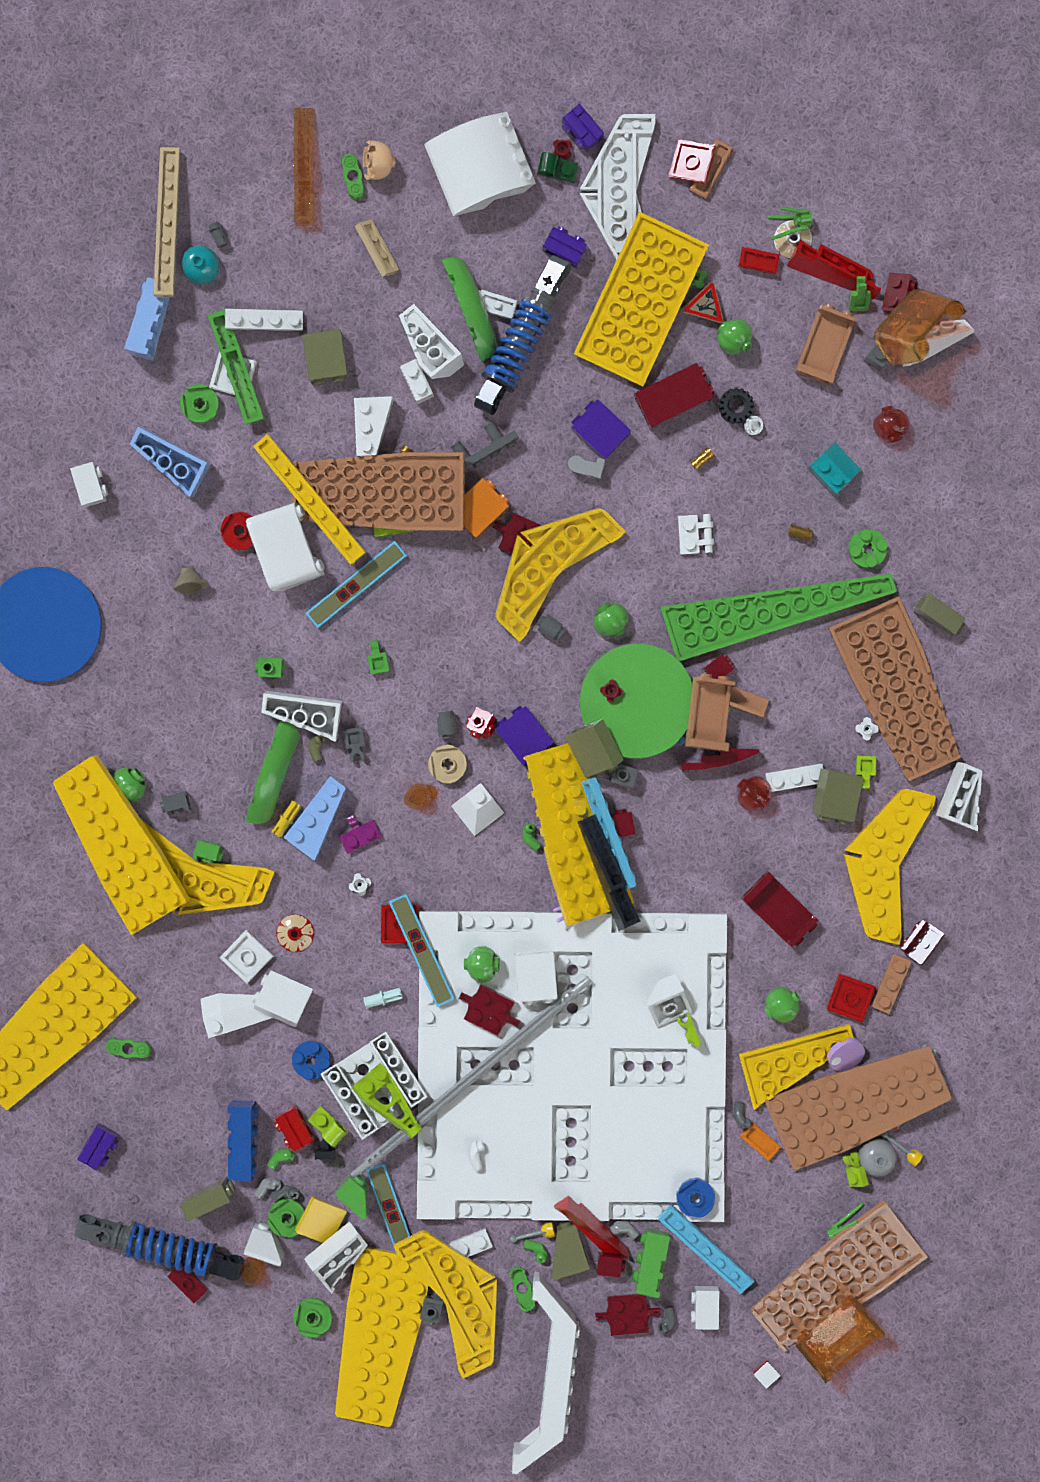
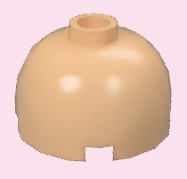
[363,140,395,180]

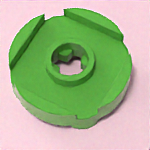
[180,384,219,424]
[848,529,888,568]
[268,1198,305,1238]
[293,1297,332,1338]

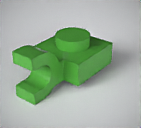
[849,276,871,311]
[367,640,390,674]

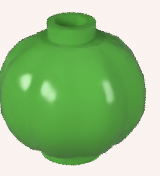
[718,319,752,355]
[593,602,629,637]
[112,767,146,802]
[464,946,500,983]
[765,987,801,1023]

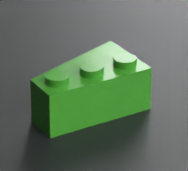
[632,1228,670,1298]

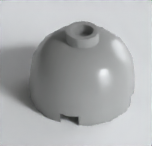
[858,1137,897,1177]

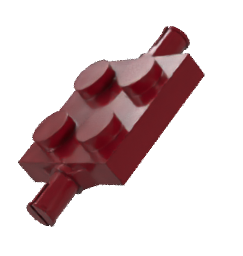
[492,513,542,554]
[458,984,521,1036]
[595,1293,661,1336]

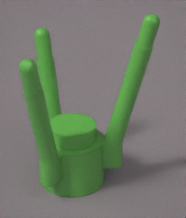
[768,207,812,240]
[827,1203,864,1239]

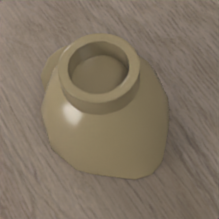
[173,567,209,595]

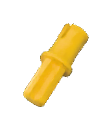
[272,801,301,838]

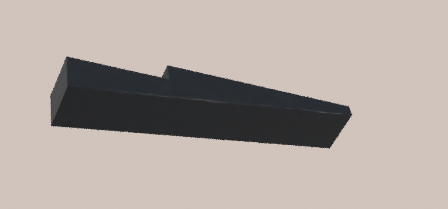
[578,814,640,931]

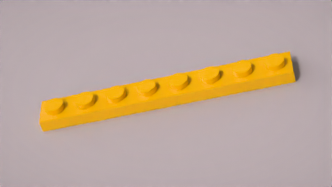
[253,434,367,565]

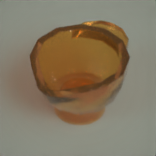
[403,783,438,810]
[240,1256,266,1287]

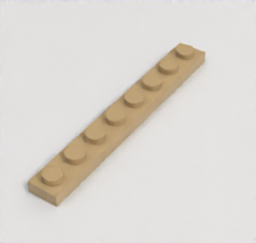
[153,147,180,298]

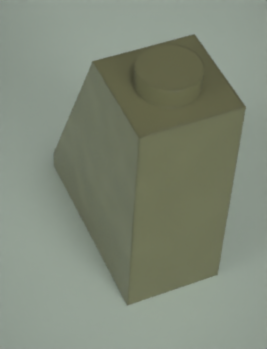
[913,593,965,635]
[552,1220,590,1281]

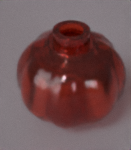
[873,406,910,443]
[737,776,772,811]

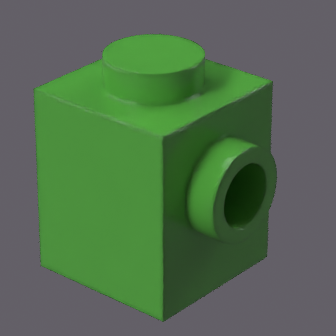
[255,657,284,678]

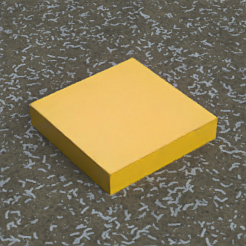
[295,1196,347,1243]

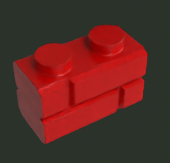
[274,1105,315,1152]

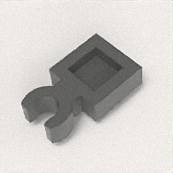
[343,727,365,762]

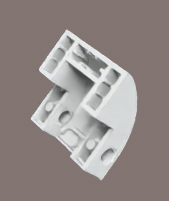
[424,112,536,216]

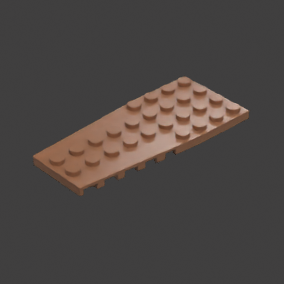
[293,452,465,531]
[828,596,961,781]
[765,1045,952,1171]
[751,1200,928,1352]

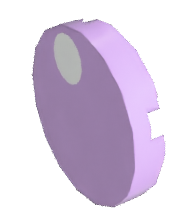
[827,1038,865,1071]

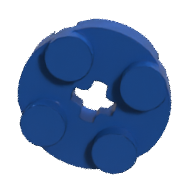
[292,1040,330,1079]
[676,1177,715,1218]

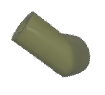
[308,734,325,762]

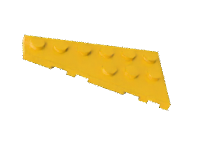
[738,1024,854,1110]

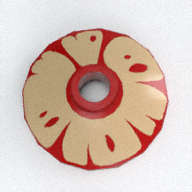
[276,914,314,952]

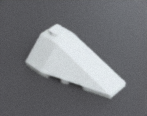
[399,304,464,379]
[887,320,974,367]

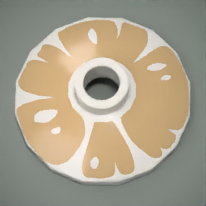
[774,220,812,258]

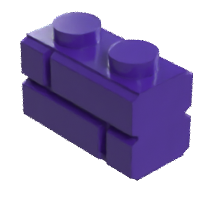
[562,104,605,152]
[542,226,587,268]
[77,1123,119,1170]

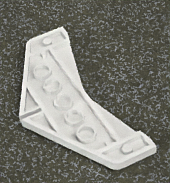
[579,114,655,261]

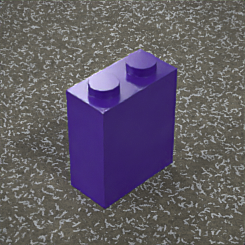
[571,399,632,460]
[495,706,554,766]

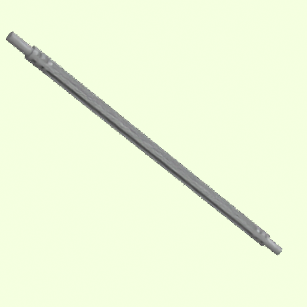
[351,976,592,1178]

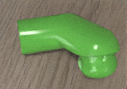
[267,1149,295,1170]

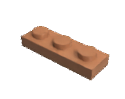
[871,954,912,1014]

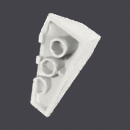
[201,993,273,1038]

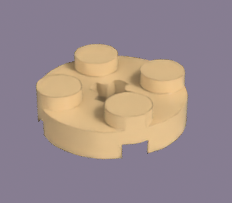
[428,745,467,783]

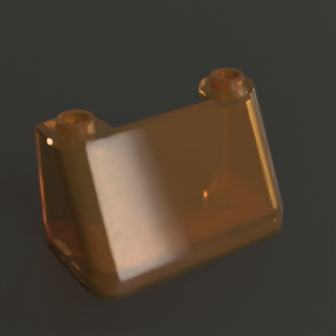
[874,289,967,365]
[795,1295,885,1383]

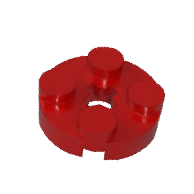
[220,512,253,550]

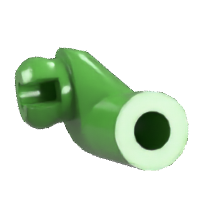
[522,823,542,852]
[523,1239,548,1263]

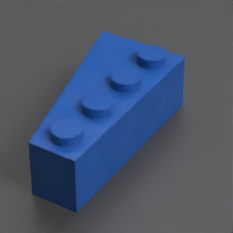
[228,1100,259,1181]

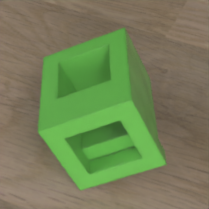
[193,839,224,863]

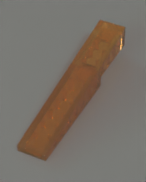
[294,108,315,226]

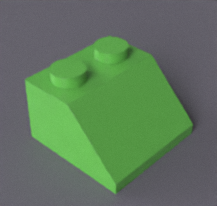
[335,1173,369,1221]

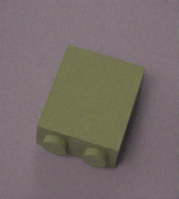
[302,329,348,385]
[565,719,623,778]
[812,768,863,824]
[180,1177,236,1222]

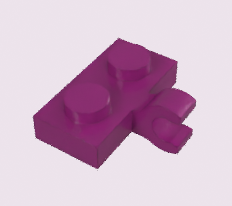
[339,814,382,854]

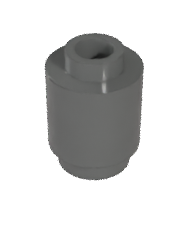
[536,614,566,641]
[437,711,458,739]

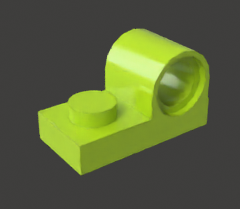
[308,1105,349,1147]

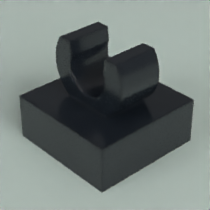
[315,1140,335,1160]

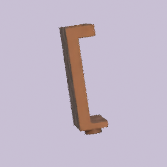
[794,304,857,386]
[685,674,736,751]

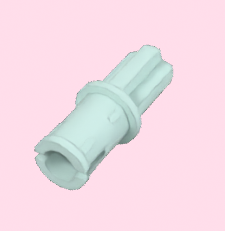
[363,988,402,1009]

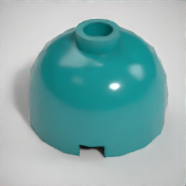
[181,245,220,285]

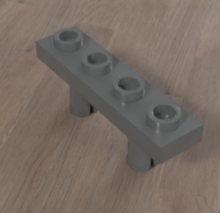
[451,422,519,474]

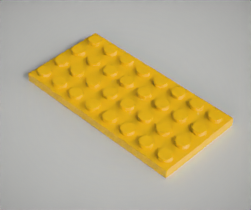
[574,212,709,387]

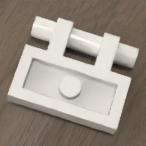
[678,514,714,555]

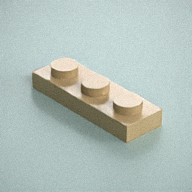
[355,219,399,277]

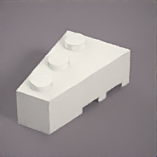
[354,396,394,457]
[936,762,982,831]
[304,1222,368,1294]

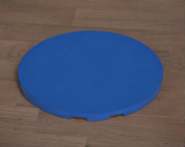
[0,567,102,682]

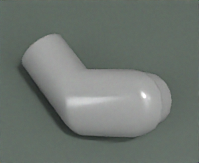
[254,1177,281,1199]
[611,1221,640,1240]

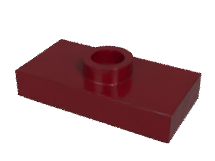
[167,1266,208,1303]

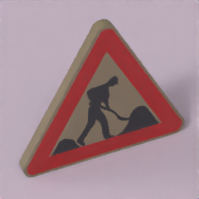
[682,282,723,323]

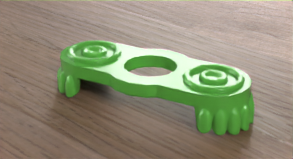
[341,154,365,200]
[106,1037,152,1058]
[509,1266,535,1312]

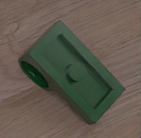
[537,152,578,183]

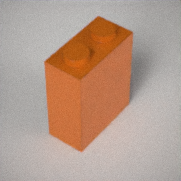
[464,478,509,539]

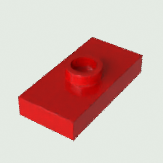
[738,247,780,275]

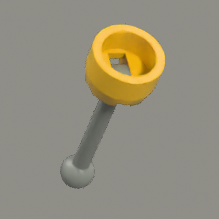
[881,1131,923,1167]
[510,1222,556,1243]

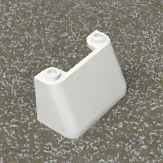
[246,502,325,591]

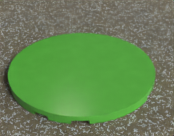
[580,644,693,759]

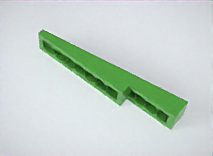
[208,309,264,425]

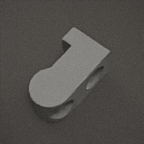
[568,455,605,480]

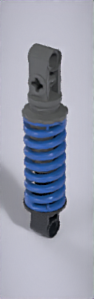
[474,255,572,415]
[75,1214,244,1281]

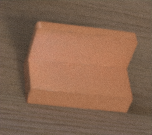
[729,687,769,718]

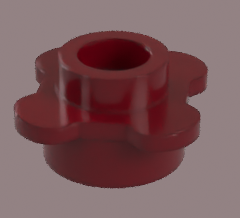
[553,139,572,159]
[600,679,623,702]

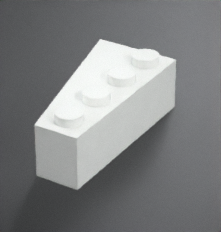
[261,691,342,742]

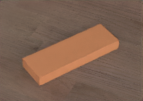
[689,139,733,200]

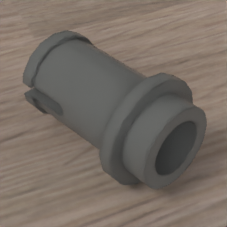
[208,222,229,248]

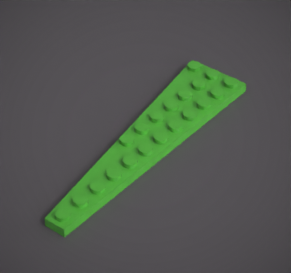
[660,574,897,661]

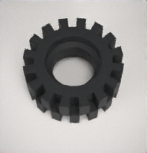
[719,387,754,424]

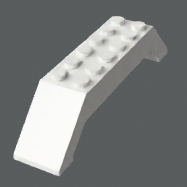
[512,1272,580,1474]

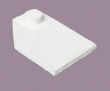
[451,783,504,836]
[647,974,692,1028]
[244,1223,285,1266]

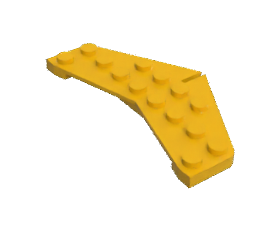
[495,508,626,642]
[843,789,936,945]
[141,819,275,915]
[393,1230,497,1379]

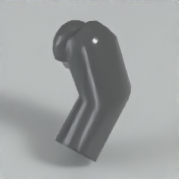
[734,1101,751,1129]
[270,1185,299,1203]
[657,1306,676,1334]

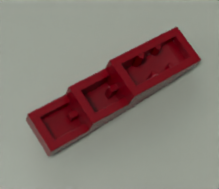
[680,748,759,770]

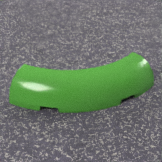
[442,257,498,361]
[246,720,300,824]

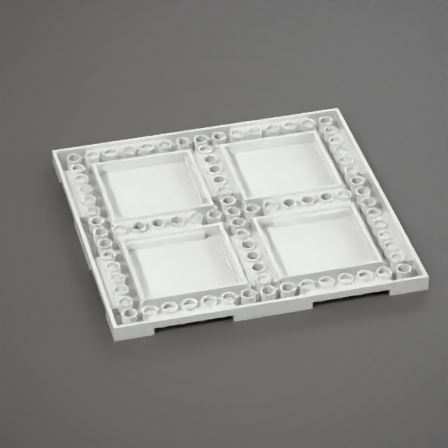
[417,911,727,1222]

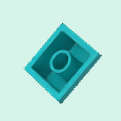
[807,442,861,496]

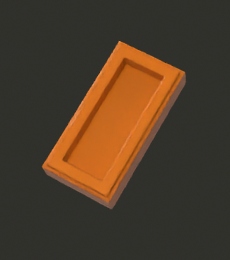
[739,1122,781,1161]

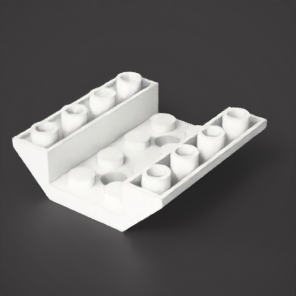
[321,1032,427,1140]

